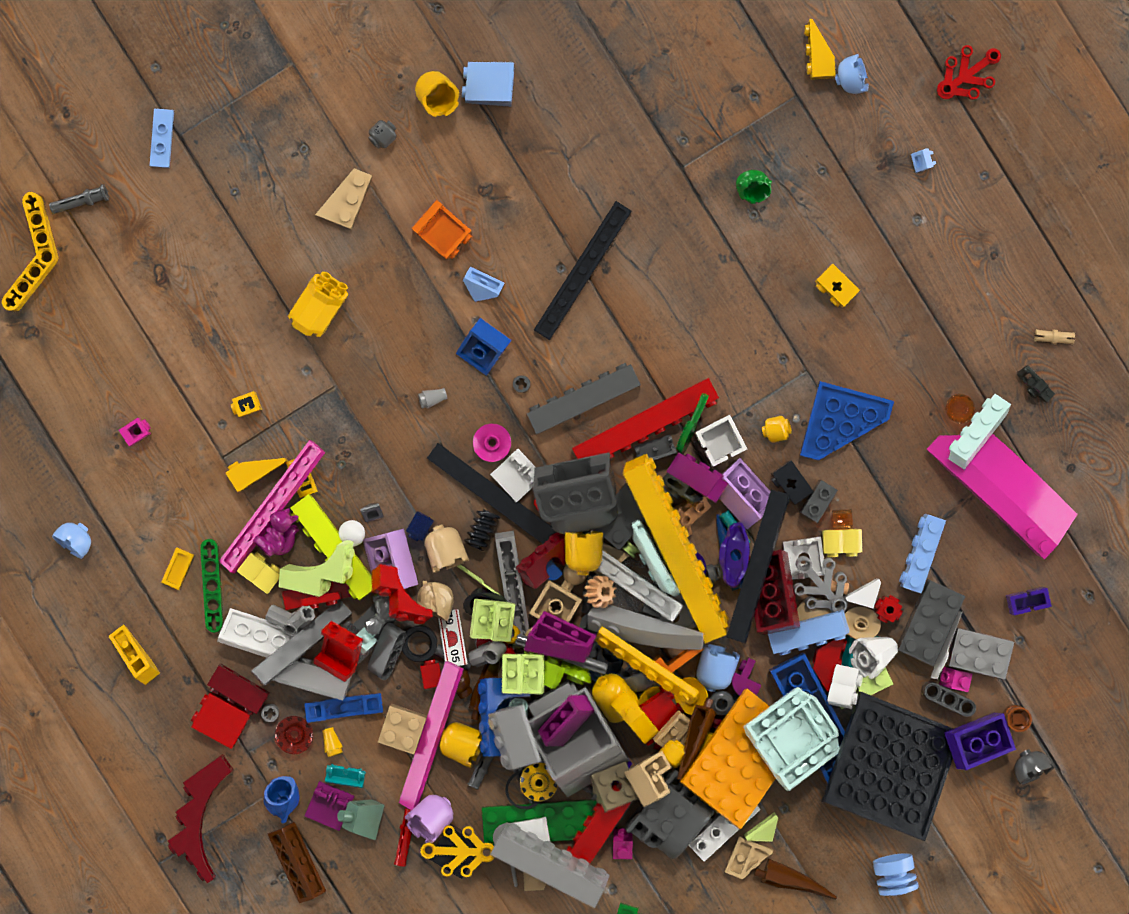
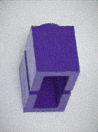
[1006,587,1052,615]

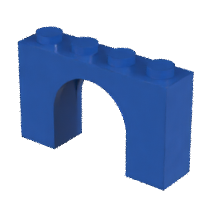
[478,678,530,757]

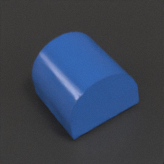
[546,560,563,580]

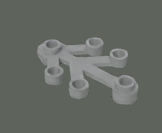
[794,556,848,612]

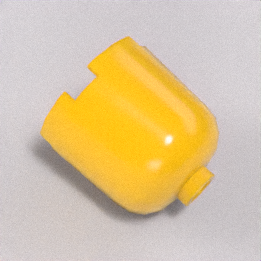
[415,71,459,117]
[565,531,603,575]
[592,673,640,723]
[439,722,482,768]

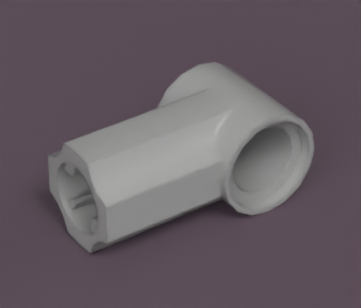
[468,641,507,667]

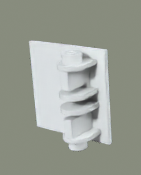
[490,449,536,502]

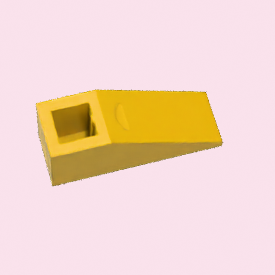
[805,19,836,80]

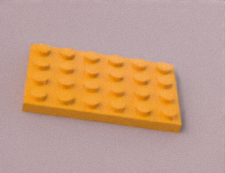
[680,689,776,829]

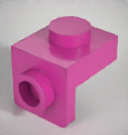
[939,667,973,692]
[613,828,633,859]

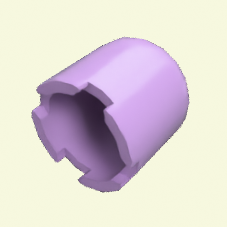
[405,795,453,843]

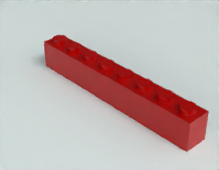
[572,378,719,459]

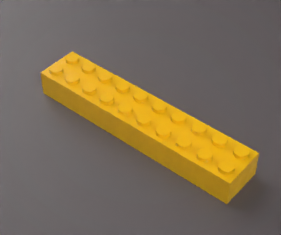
[623,454,729,643]

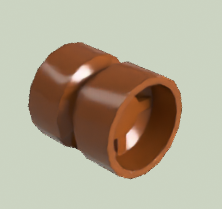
[1003,705,1032,732]

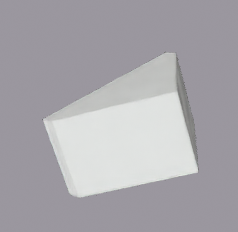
[843,578,881,609]

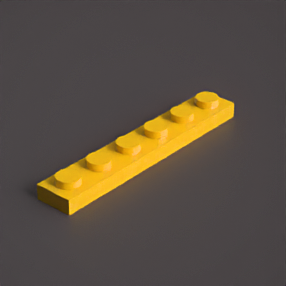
[595,627,699,705]

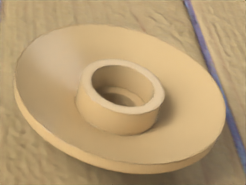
[845,607,881,640]

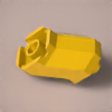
[288,272,349,337]

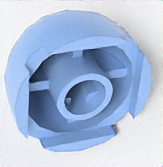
[835,54,869,94]
[52,523,91,559]

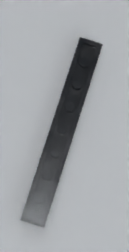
[534,201,632,340]
[427,443,557,544]
[726,490,791,643]

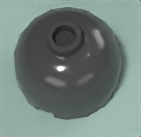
[617,657,654,693]
[1014,749,1054,785]

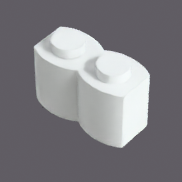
[827,664,863,709]

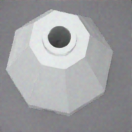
[849,637,898,679]

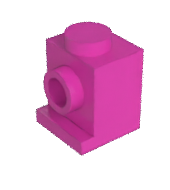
[119,418,151,446]

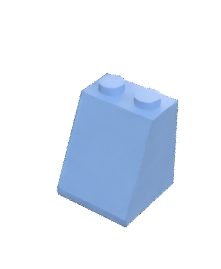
[462,62,514,107]

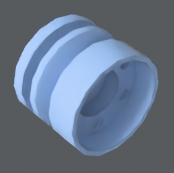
[873,853,919,896]

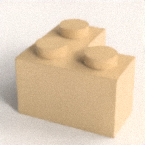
[624,751,671,807]

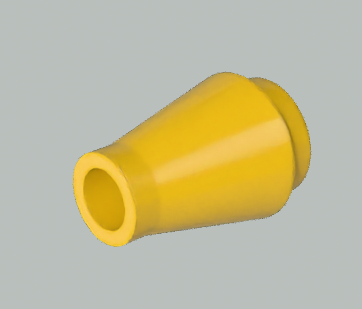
[322,727,343,757]

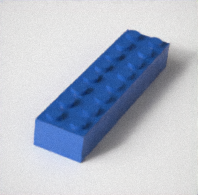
[769,652,845,784]

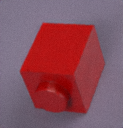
[420,659,442,689]

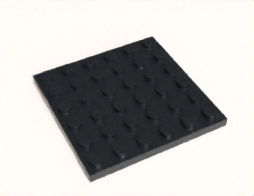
[822,692,953,841]

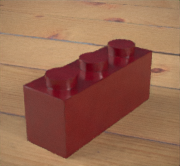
[207,664,271,715]

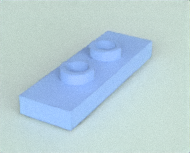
[150,109,174,168]

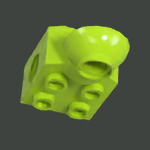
[523,651,592,689]

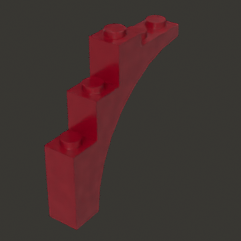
[168,754,234,883]

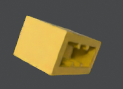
[815,264,860,308]

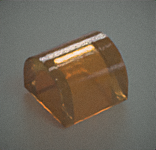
[832,509,853,530]

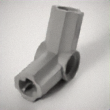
[265,604,315,637]

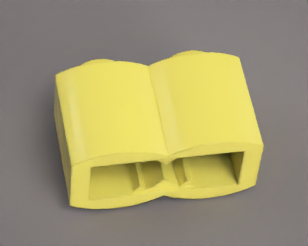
[822,529,862,557]
[237,552,280,594]

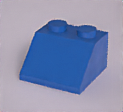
[455,318,511,376]

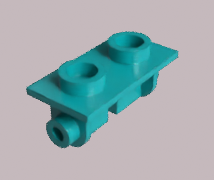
[325,764,366,788]

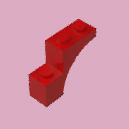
[372,564,433,624]

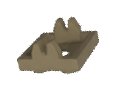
[590,762,639,812]

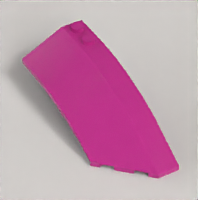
[926,434,1077,559]

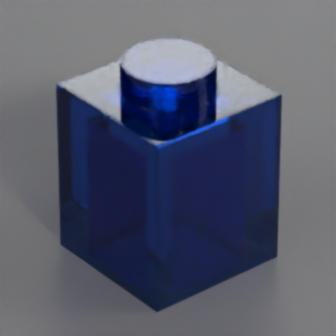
[406,511,435,542]

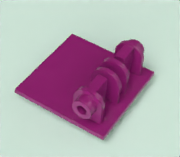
[305,781,354,831]

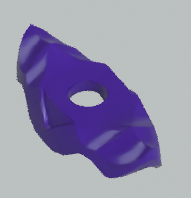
[719,522,750,588]

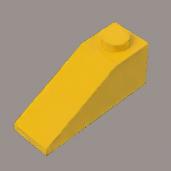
[226,458,288,492]
[109,624,160,685]
[610,692,659,744]

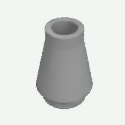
[418,388,447,409]

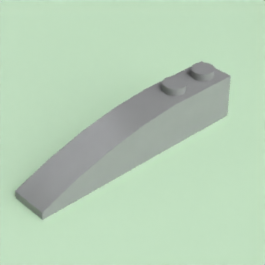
[495,530,529,649]
[587,605,704,650]

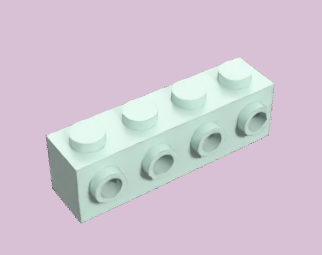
[948,394,1011,470]

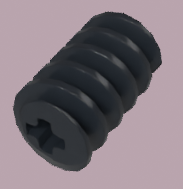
[464,509,500,552]

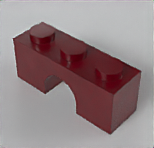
[515,532,566,589]

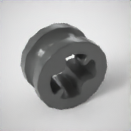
[513,375,531,392]

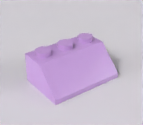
[719,458,770,529]
[363,529,418,594]

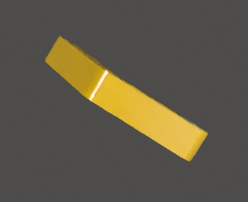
[2,192,58,312]

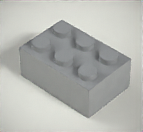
[946,627,1014,679]

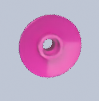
[473,424,511,462]

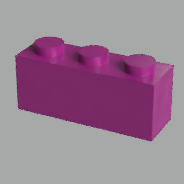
[666,452,728,502]
[538,695,595,746]

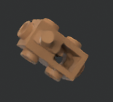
[673,490,712,536]

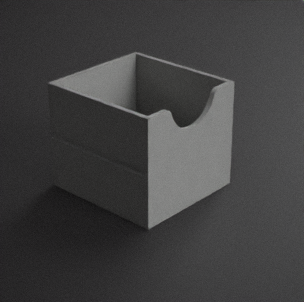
[528,687,629,797]

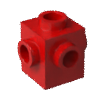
[874,595,903,624]

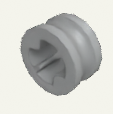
[261,704,279,722]

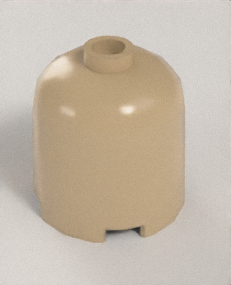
[424,525,469,573]

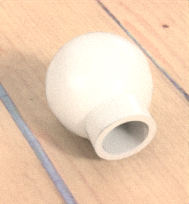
[338,520,365,547]

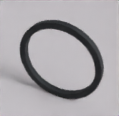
[505,770,543,809]

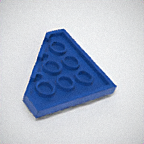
[800,381,894,460]

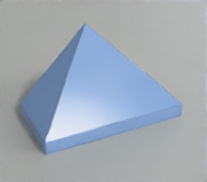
[463,267,505,302]

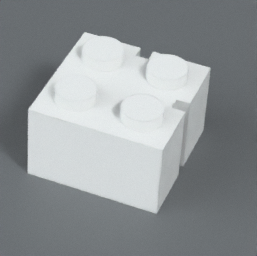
[694,415,747,467]

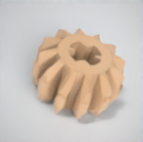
[584,576,617,608]

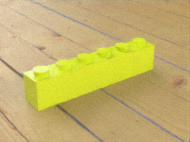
[291,494,372,600]

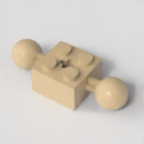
[525,565,587,636]

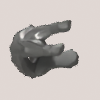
[353,594,405,644]

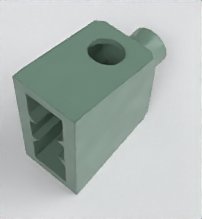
[337,799,384,840]

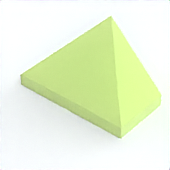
[744,812,778,842]

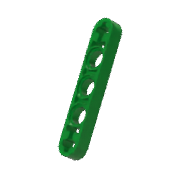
[200,539,224,633]

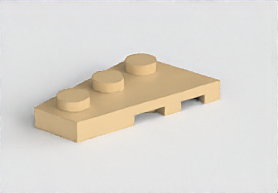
[315,168,372,229]

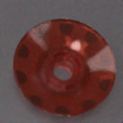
[275,716,313,754]

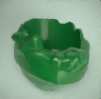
[736,170,772,204]

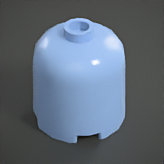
[696,644,740,692]

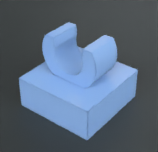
[911,149,936,173]

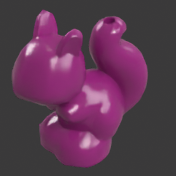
[253,508,299,557]

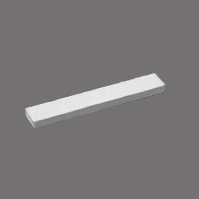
[597,550,684,622]

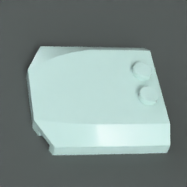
[632,521,681,597]
[743,687,840,791]

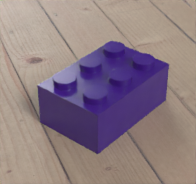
[944,712,1016,770]

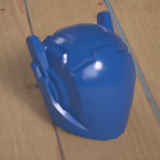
[264,776,300,824]

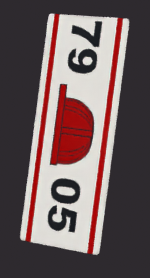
[438,609,467,666]

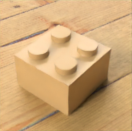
[378,703,427,754]

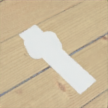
[930,611,962,679]

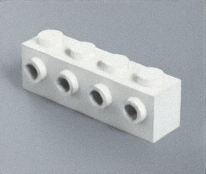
[689,805,760,861]

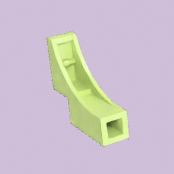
[279,540,354,597]

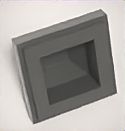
[360,503,384,522]

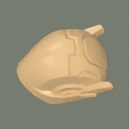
[417,581,454,621]

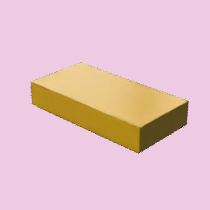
[161,547,194,590]

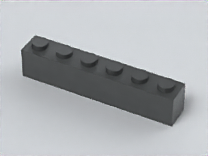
[527,363,641,434]

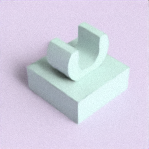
[356,627,378,654]

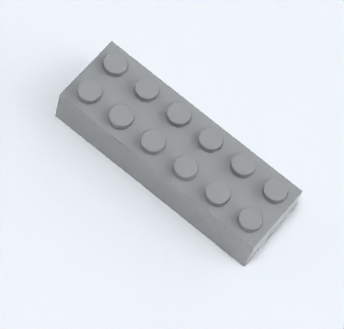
[490,822,610,908]

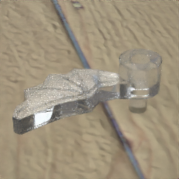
[622,558,646,569]

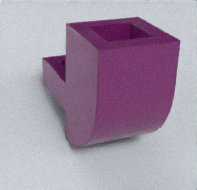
[731,656,761,696]

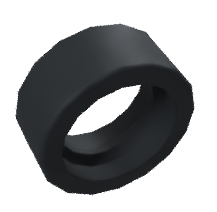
[402,625,437,662]

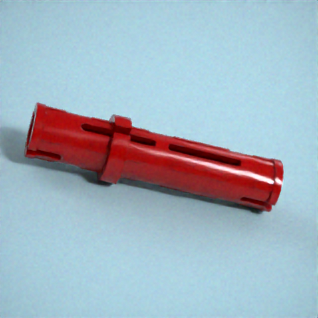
[394,807,412,867]

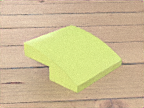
[470,599,516,642]
[502,654,544,694]

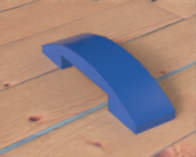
[304,693,383,723]

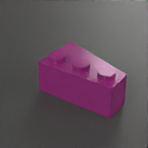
[524,611,596,663]

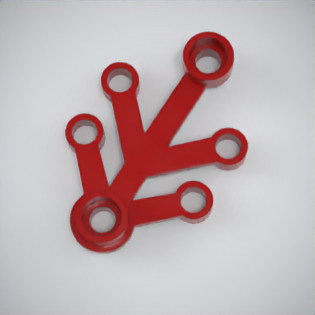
[937,45,1001,100]

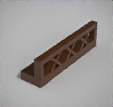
[268,822,326,903]

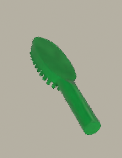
[676,393,709,455]

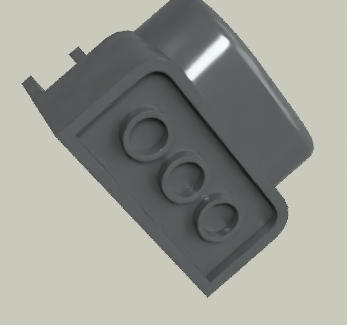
[533,452,618,534]
[625,767,715,859]

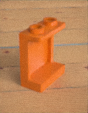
[411,200,472,260]
[653,643,704,673]

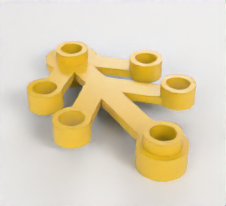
[421,825,495,877]

